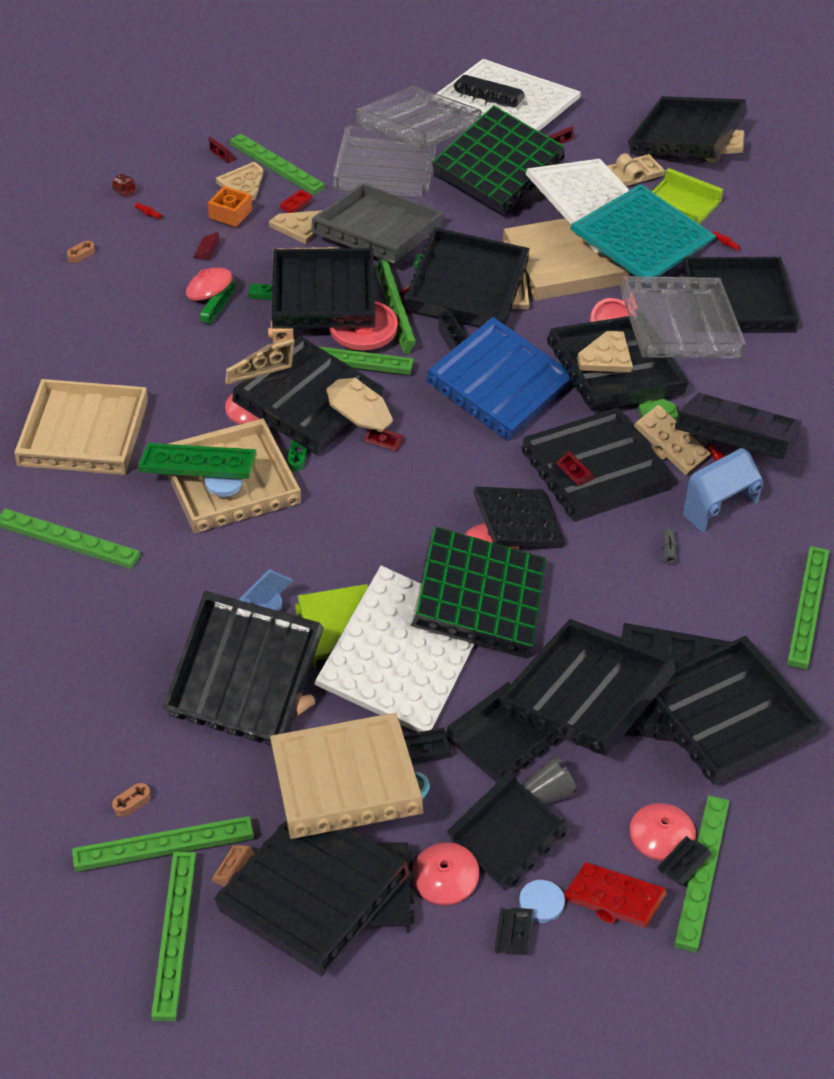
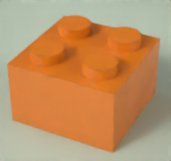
[208,186,252,227]

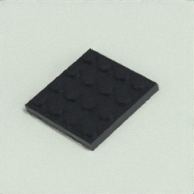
[473,486,566,548]

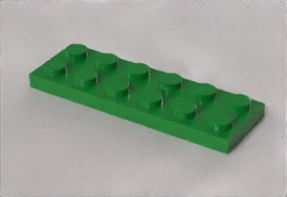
[138,443,257,479]

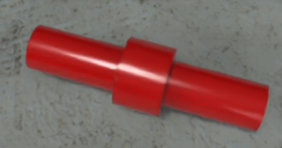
[135,202,163,220]
[713,231,741,251]
[707,444,725,462]

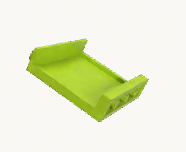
[652,168,724,225]
[295,584,368,669]

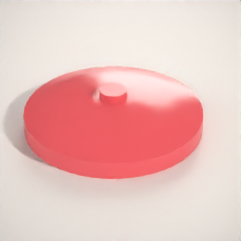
[329,301,398,350]

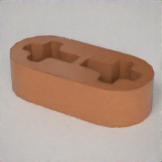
[67,241,95,263]
[112,783,151,817]

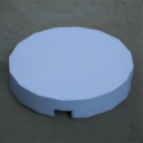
[205,477,243,497]
[519,880,565,924]

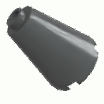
[522,756,577,805]

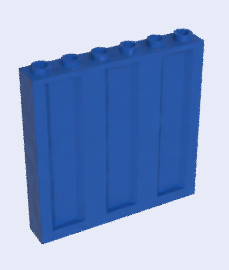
[426,317,572,441]

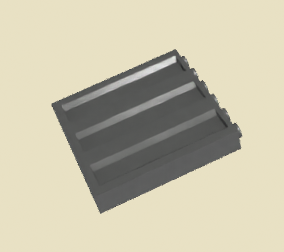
[311,183,444,263]

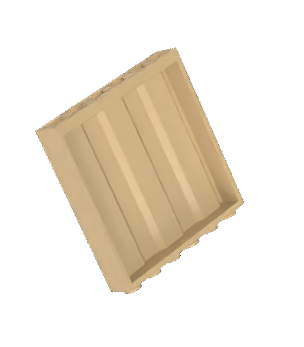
[503,218,630,301]
[14,379,148,475]
[168,419,301,533]
[270,713,423,839]

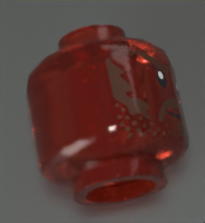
[112,174,136,196]

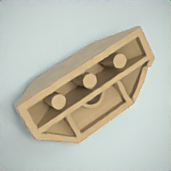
[326,378,393,432]

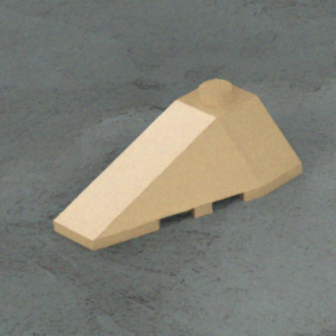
[225,339,295,385]

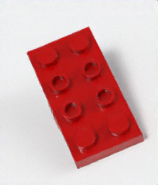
[564,862,666,928]

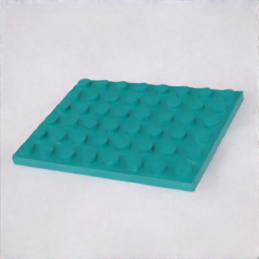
[570,184,715,284]

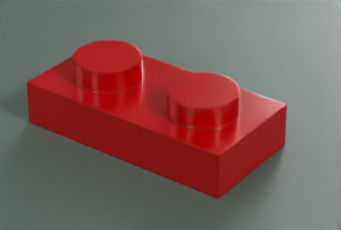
[280,189,313,213]

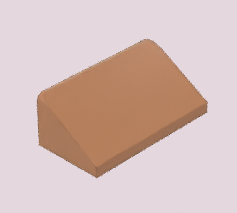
[211,845,255,887]

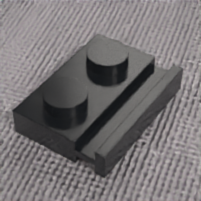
[403,728,451,764]
[657,836,711,886]
[494,907,535,955]

